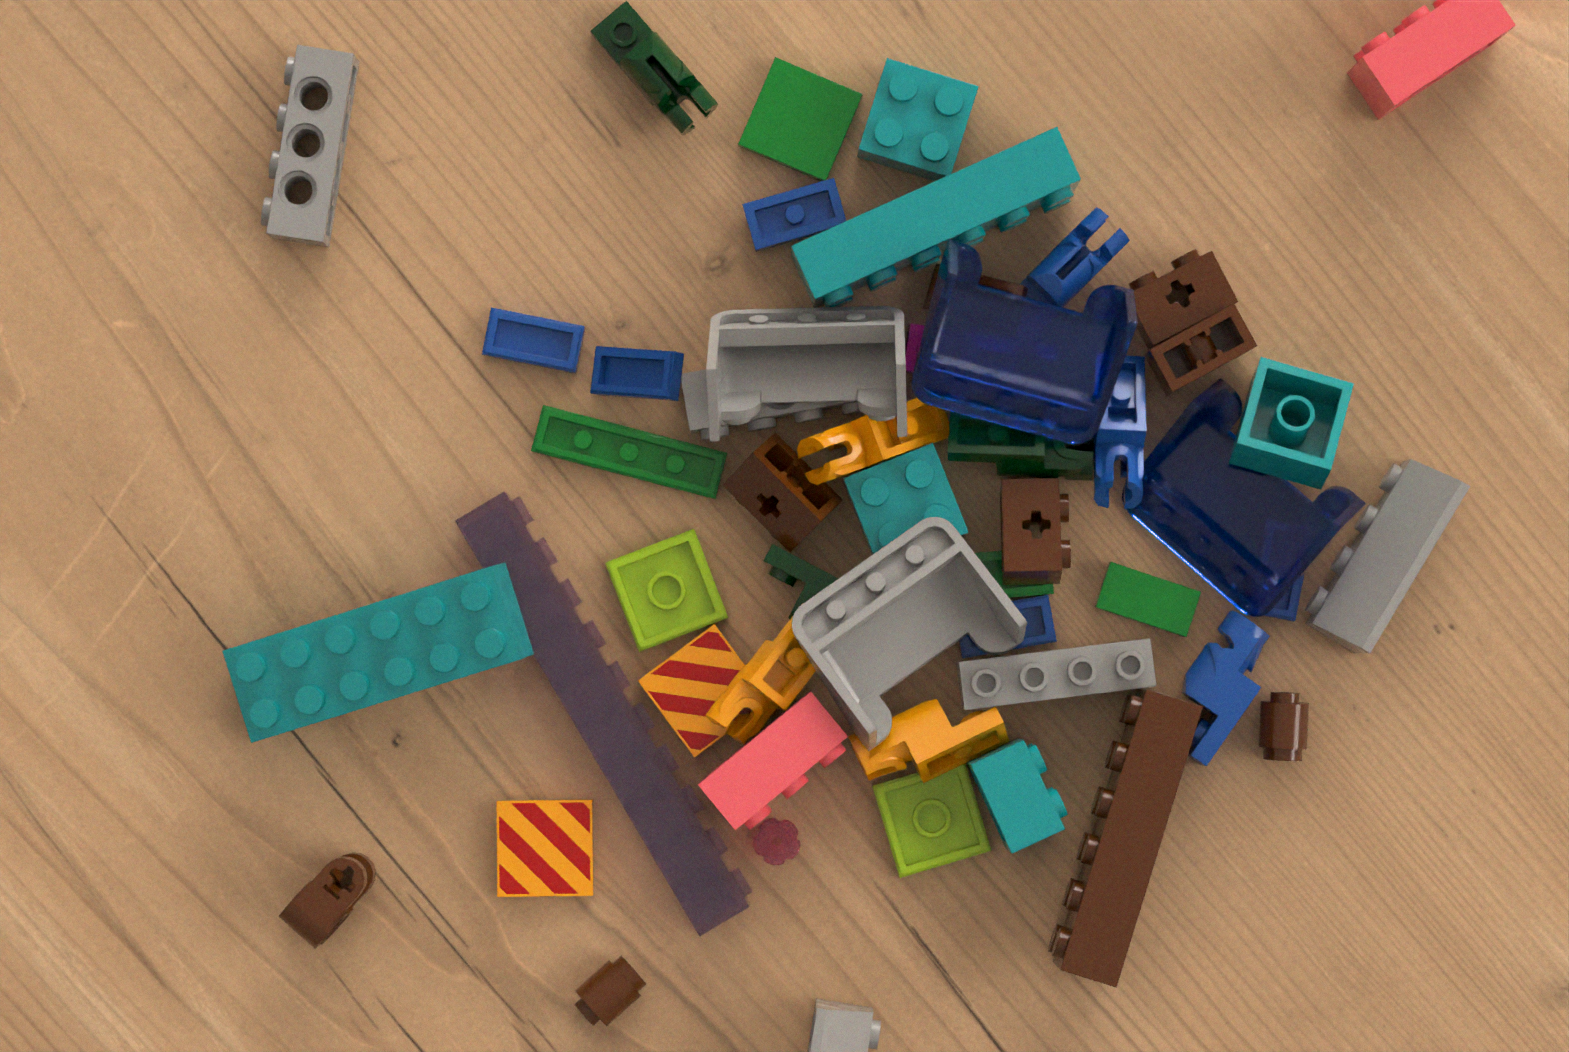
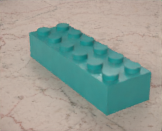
[791,127,1081,308]
[222,562,534,743]

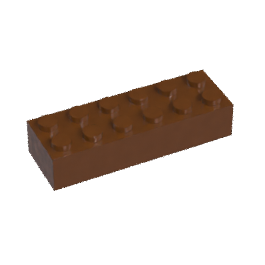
[1048,688,1203,988]

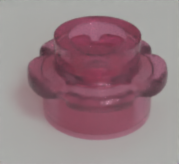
[753,818,800,865]

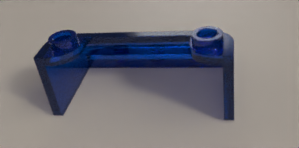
[912,239,1137,444]
[1122,378,1366,617]

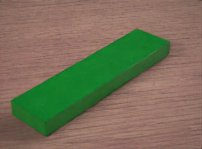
[531,405,728,500]

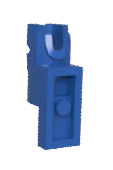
[1012,207,1130,341]
[1093,354,1147,509]
[1182,610,1270,766]

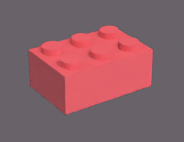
[1347,0,1516,120]
[698,690,848,830]

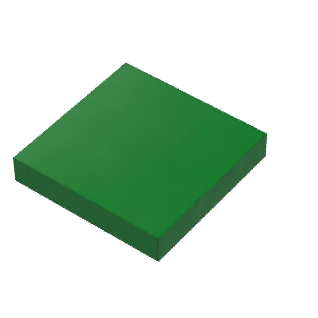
[738,57,863,181]

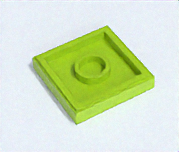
[605,529,728,652]
[872,764,992,878]

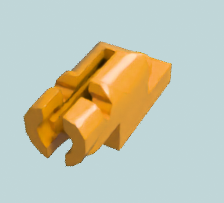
[797,391,949,485]
[706,603,816,745]
[848,699,1009,783]

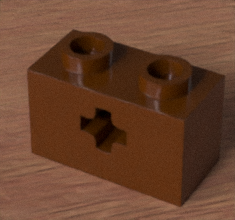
[1122,249,1238,350]
[1144,304,1257,396]
[723,432,843,553]
[1000,478,1071,585]

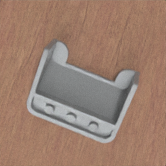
[792,517,1027,752]

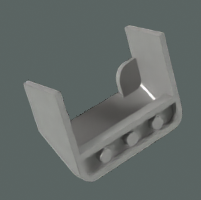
[706,306,907,442]

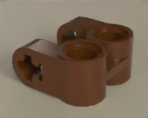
[279,852,376,949]

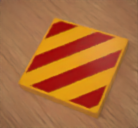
[638,624,752,758]
[496,799,594,897]

